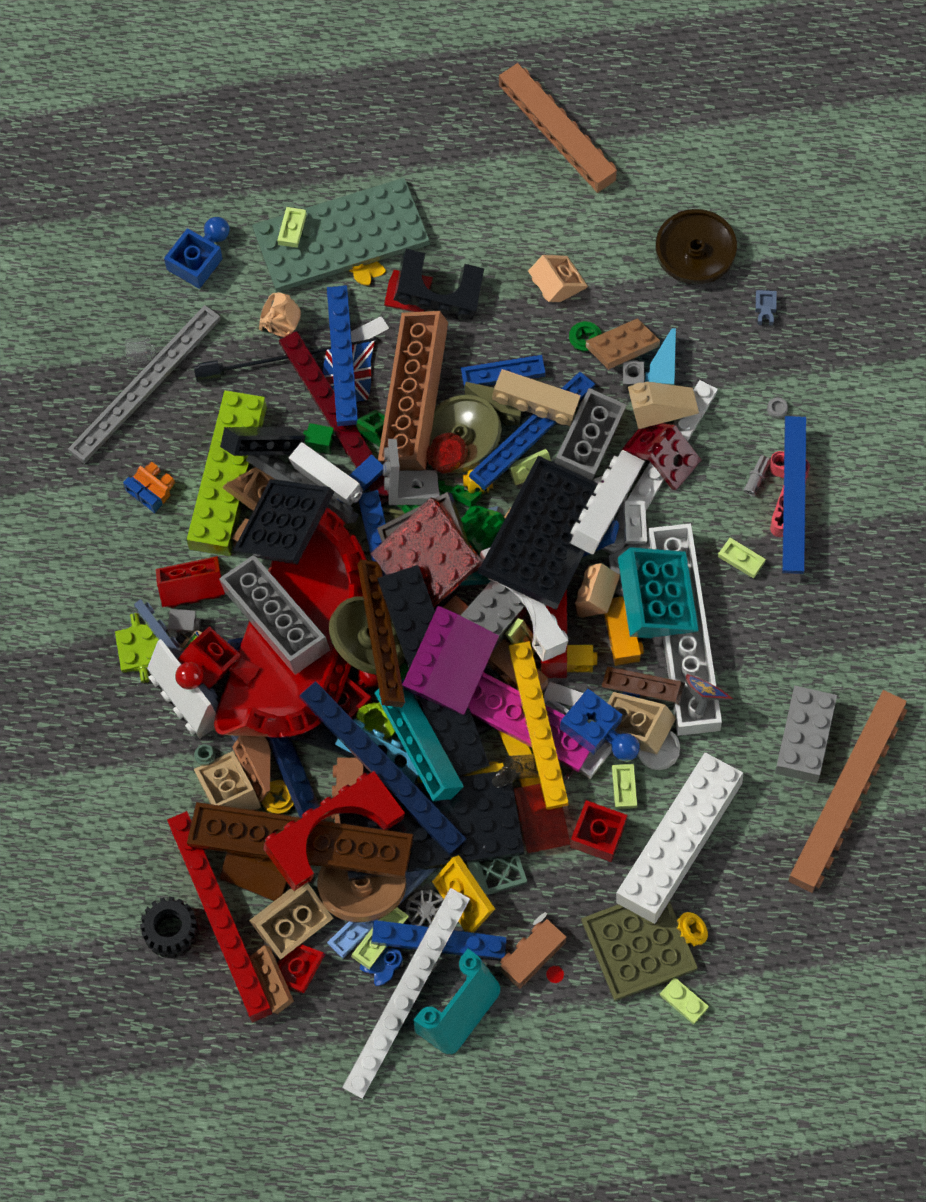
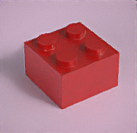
[570,800,627,862]

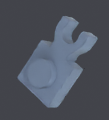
[755,290,777,326]

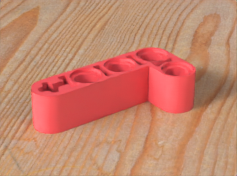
[770,451,810,537]

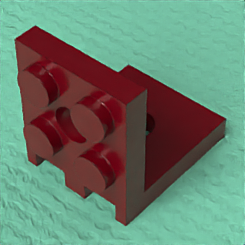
[620,423,702,490]

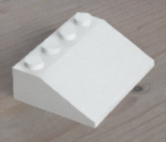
[147,639,216,739]

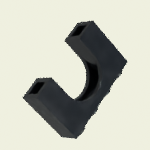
[393,248,484,320]

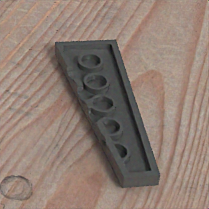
[246,455,359,524]

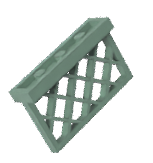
[465,856,527,896]

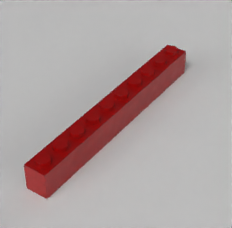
[167,811,272,1023]

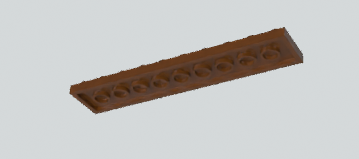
[187,802,413,879]

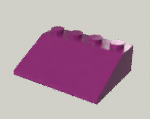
[402,606,499,715]

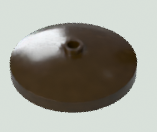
[655,209,737,284]

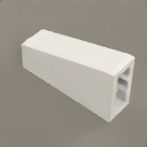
[289,442,363,506]

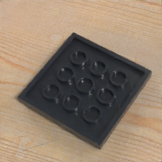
[233,479,335,565]

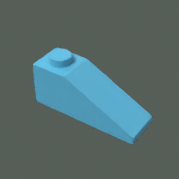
[645,328,676,385]

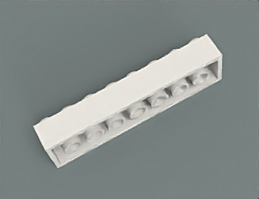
[616,753,743,924]

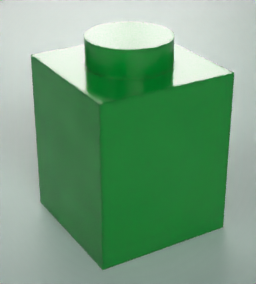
[303,423,335,454]

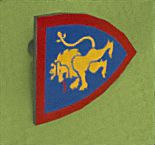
[685,674,733,715]

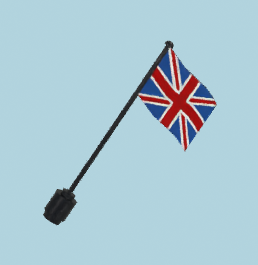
[194,336,378,403]

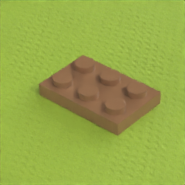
[586,319,660,370]

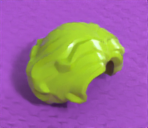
[356,702,396,739]

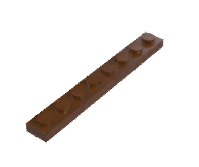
[357,559,405,708]

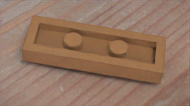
[249,945,294,1014]

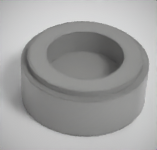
[767,398,788,419]

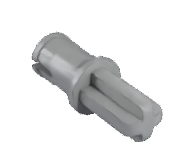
[743,455,771,497]

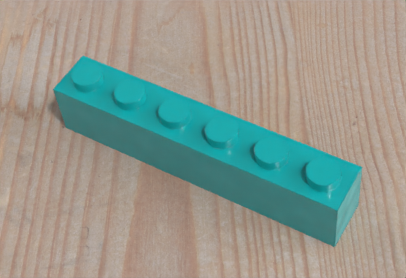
[375,679,464,801]

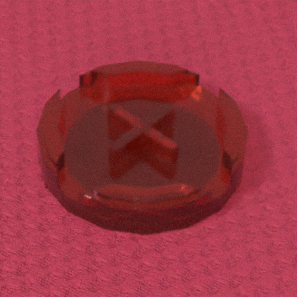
[426,432,468,473]

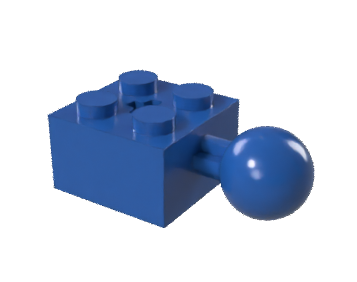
[164,217,230,289]
[560,689,640,761]

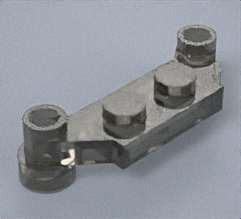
[492,754,573,788]

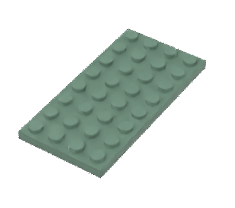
[252,178,430,293]

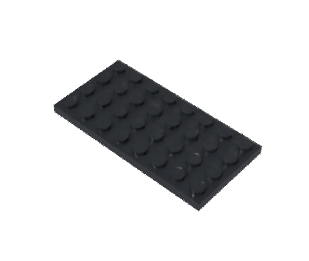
[478,456,598,610]
[339,770,524,881]

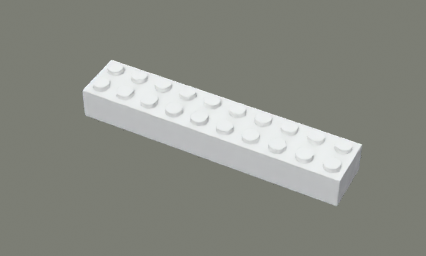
[648,523,722,736]

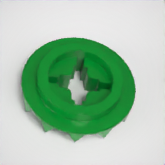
[569,321,601,353]

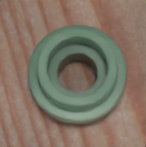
[194,744,216,766]

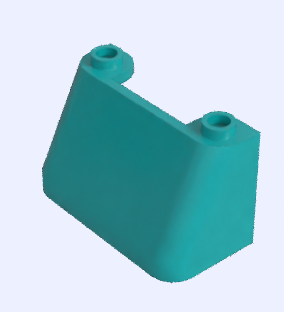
[413,948,500,1055]

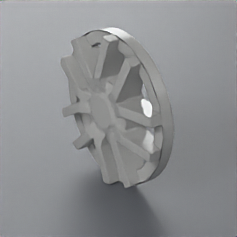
[406,890,444,926]

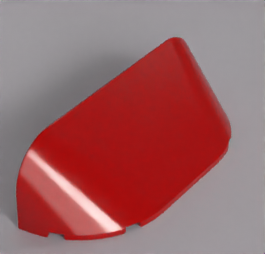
[214,507,366,738]

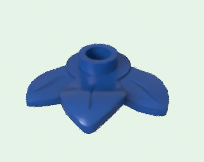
[360,947,403,986]

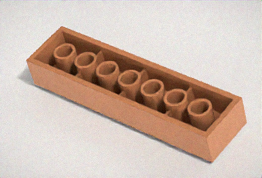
[378,311,448,471]

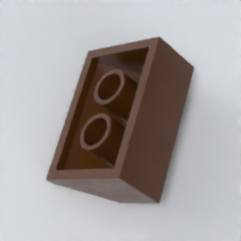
[220,852,289,902]

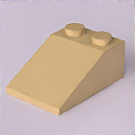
[628,382,699,429]
[608,692,676,755]
[194,751,261,811]

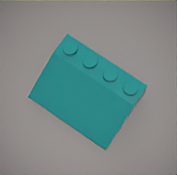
[618,547,699,638]

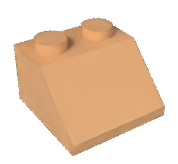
[528,255,588,302]
[575,563,620,617]

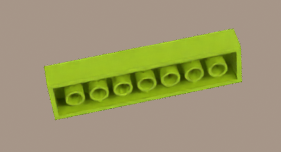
[187,390,267,556]

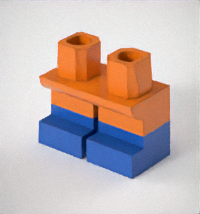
[123,462,175,514]

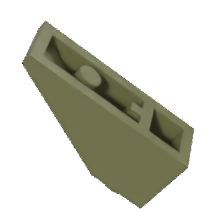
[465,382,524,426]

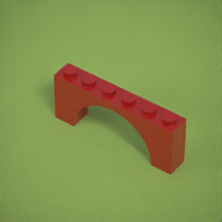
[263,771,405,891]

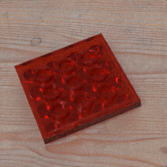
[370,497,483,607]

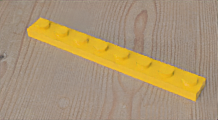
[508,641,568,810]

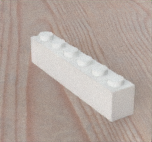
[570,450,645,555]

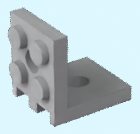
[383,439,440,505]

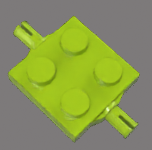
[115,613,159,683]

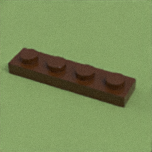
[601,666,685,704]

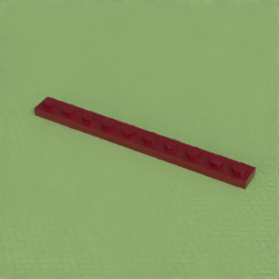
[279,331,389,507]

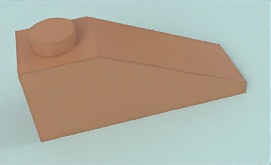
[232,736,270,802]

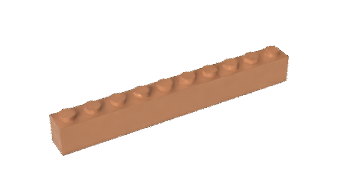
[788,690,908,893]

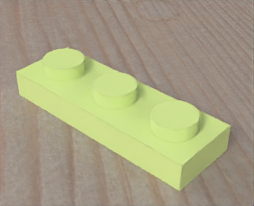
[351,907,409,970]

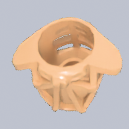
[259,292,301,337]

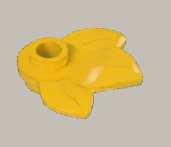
[349,261,386,286]

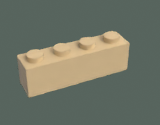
[492,369,581,426]

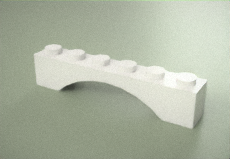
[478,548,568,661]

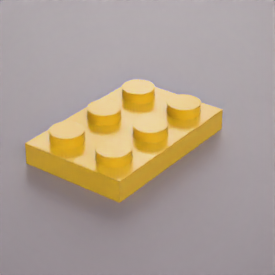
[432,855,495,933]

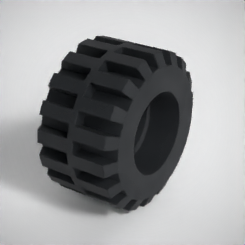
[140,897,199,958]

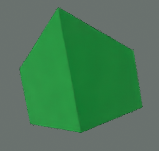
[357,410,385,447]

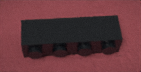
[220,427,306,456]

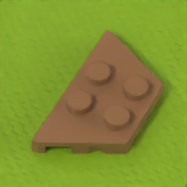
[222,467,276,511]

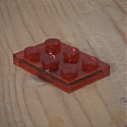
[514,784,570,854]

